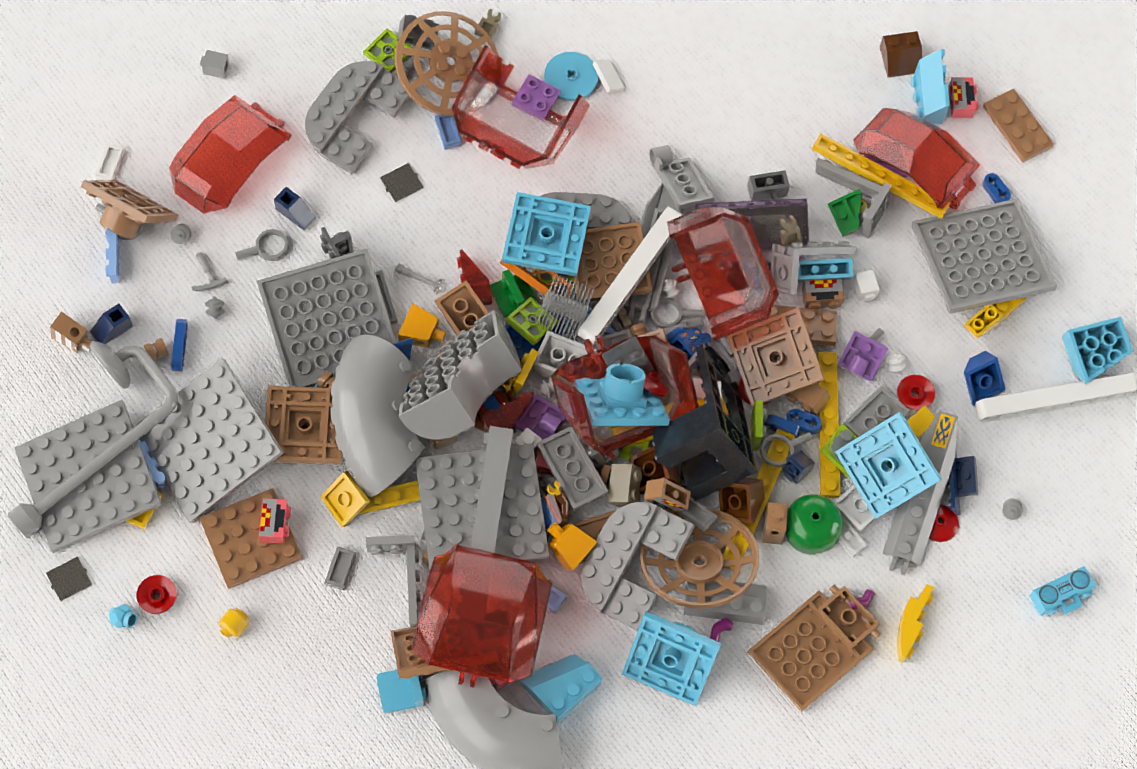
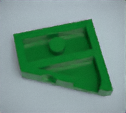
[827,189,862,237]

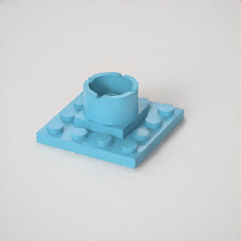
[502,192,591,277]
[574,364,670,426]
[835,412,942,519]
[622,611,722,706]

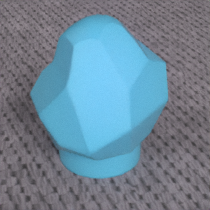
[109,604,138,628]

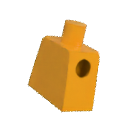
[398,303,446,348]
[547,522,597,570]

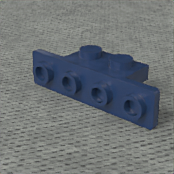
[947,452,978,515]

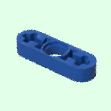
[171,319,188,372]

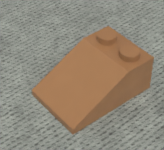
[434,281,489,336]

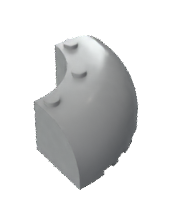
[399,310,522,440]
[331,335,425,498]
[424,664,563,769]

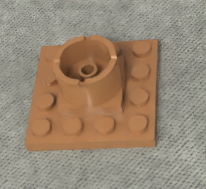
[81,180,178,238]
[727,308,825,407]
[265,386,342,465]

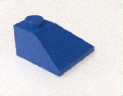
[963,351,1006,406]

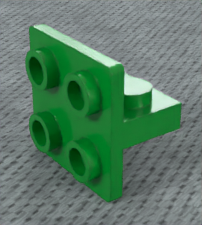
[489,269,538,318]

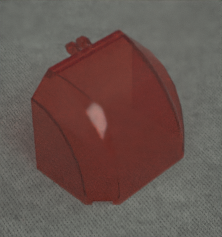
[411,545,552,688]

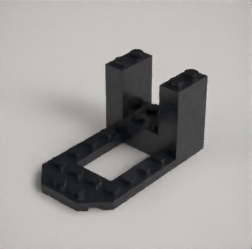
[652,342,757,501]

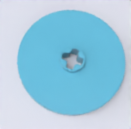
[544,52,598,101]

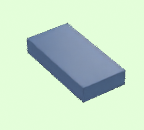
[435,115,462,150]

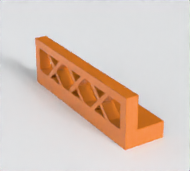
[499,259,575,298]

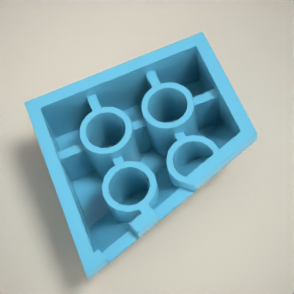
[911,49,949,125]
[1062,317,1133,384]
[516,654,602,723]

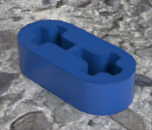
[982,173,1011,203]
[786,409,822,435]
[764,414,802,439]

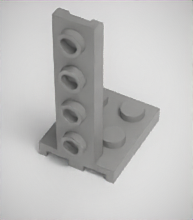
[815,158,891,238]
[770,241,856,295]
[366,535,421,627]

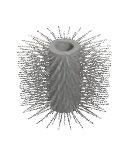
[536,273,594,341]

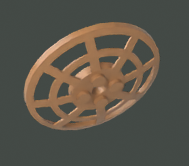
[395,11,500,117]
[640,508,759,609]

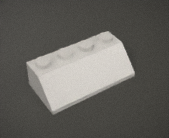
[532,331,608,388]

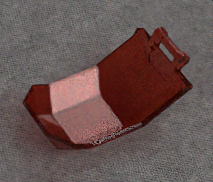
[169,95,292,214]
[853,108,980,210]

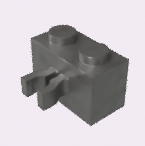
[397,15,439,50]
[747,170,790,209]

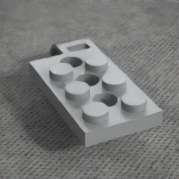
[649,145,714,211]

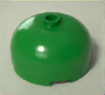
[785,494,843,555]

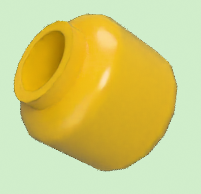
[219,608,249,638]

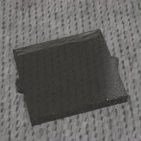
[380,163,423,202]
[46,556,92,601]

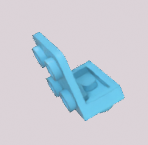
[376,670,426,713]

